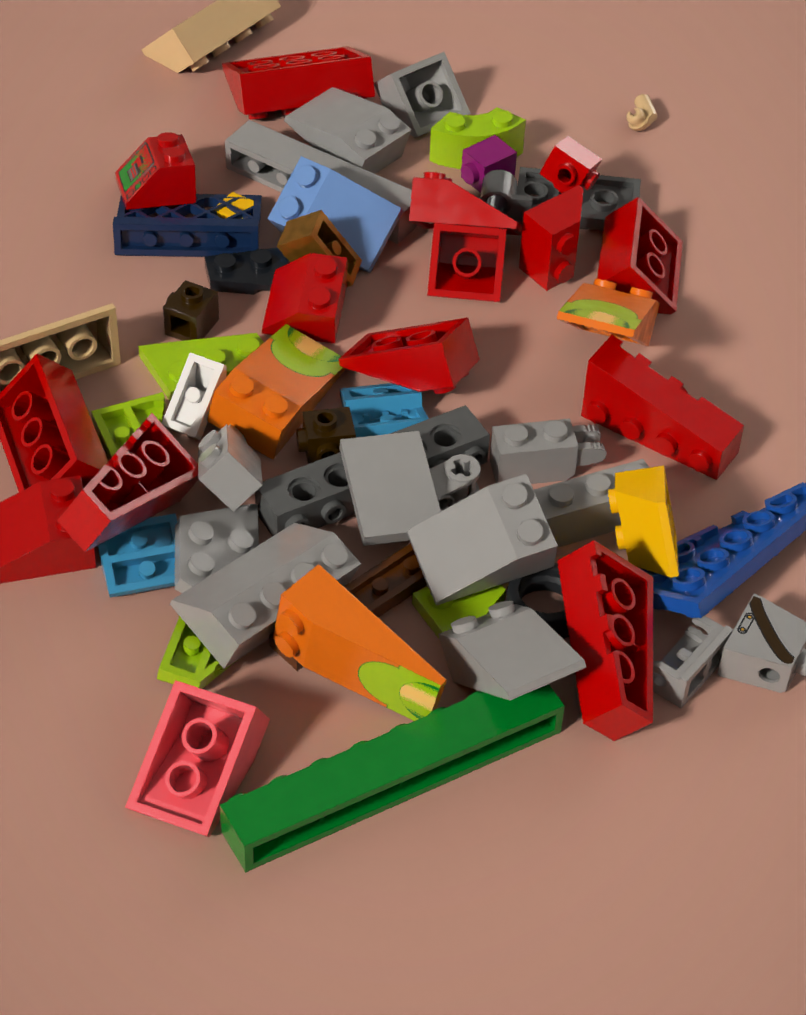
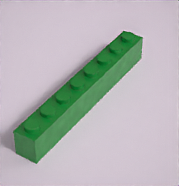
[220,684,565,873]

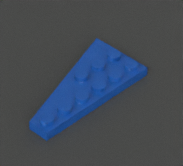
[638,482,806,618]

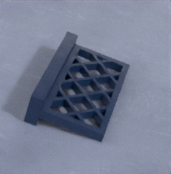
[113,194,262,257]

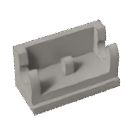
[653,616,734,708]

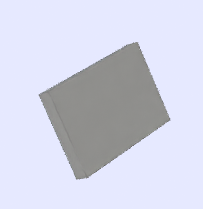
[339,431,441,546]

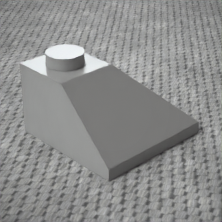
[374,52,471,138]

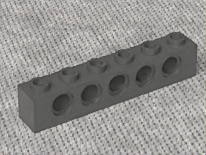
[255,405,490,537]

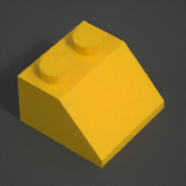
[608,465,679,578]

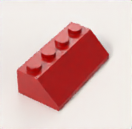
[0,354,108,492]

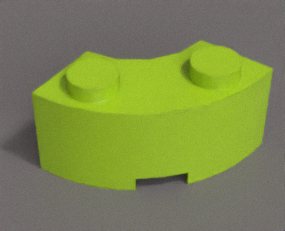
[429,107,526,169]

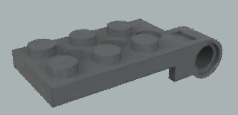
[480,167,641,231]

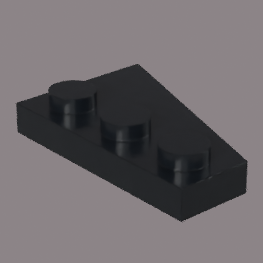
[204,248,290,295]

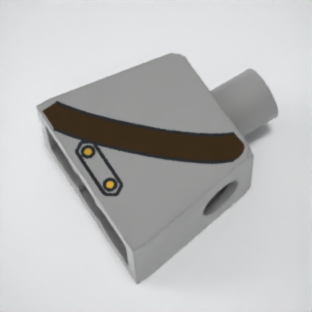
[717,593,806,693]

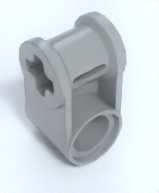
[430,454,481,511]

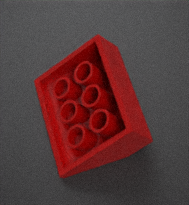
[222,46,375,119]

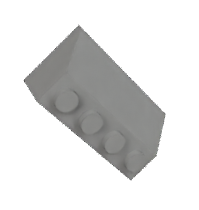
[170,523,361,669]

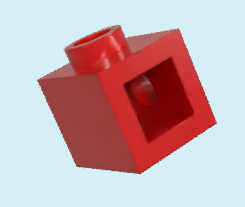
[539,136,602,193]

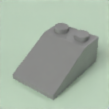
[284,87,411,174]
[407,474,558,606]
[438,601,586,701]

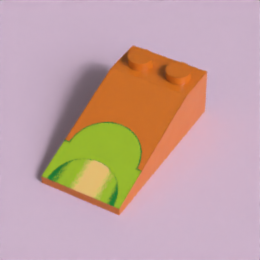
[557,278,660,346]
[207,324,346,459]
[273,564,447,721]

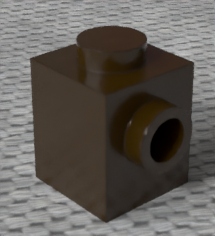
[163,280,219,341]
[296,407,356,464]

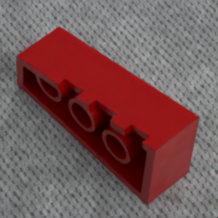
[581,334,744,480]
[57,413,199,552]
[557,540,653,741]

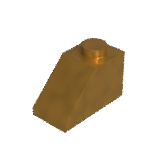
[277,210,362,287]

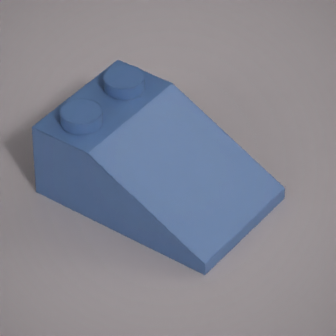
[267,156,404,273]

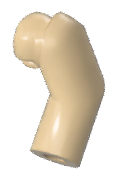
[626,94,657,131]

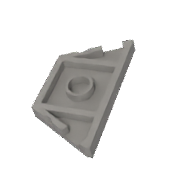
[175,504,259,593]

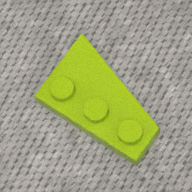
[138,333,264,401]

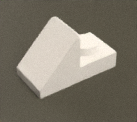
[162,352,227,440]

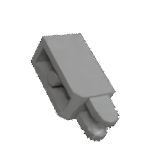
[489,418,607,484]
[198,424,263,512]

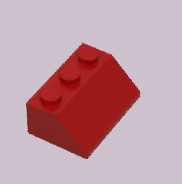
[597,197,683,315]

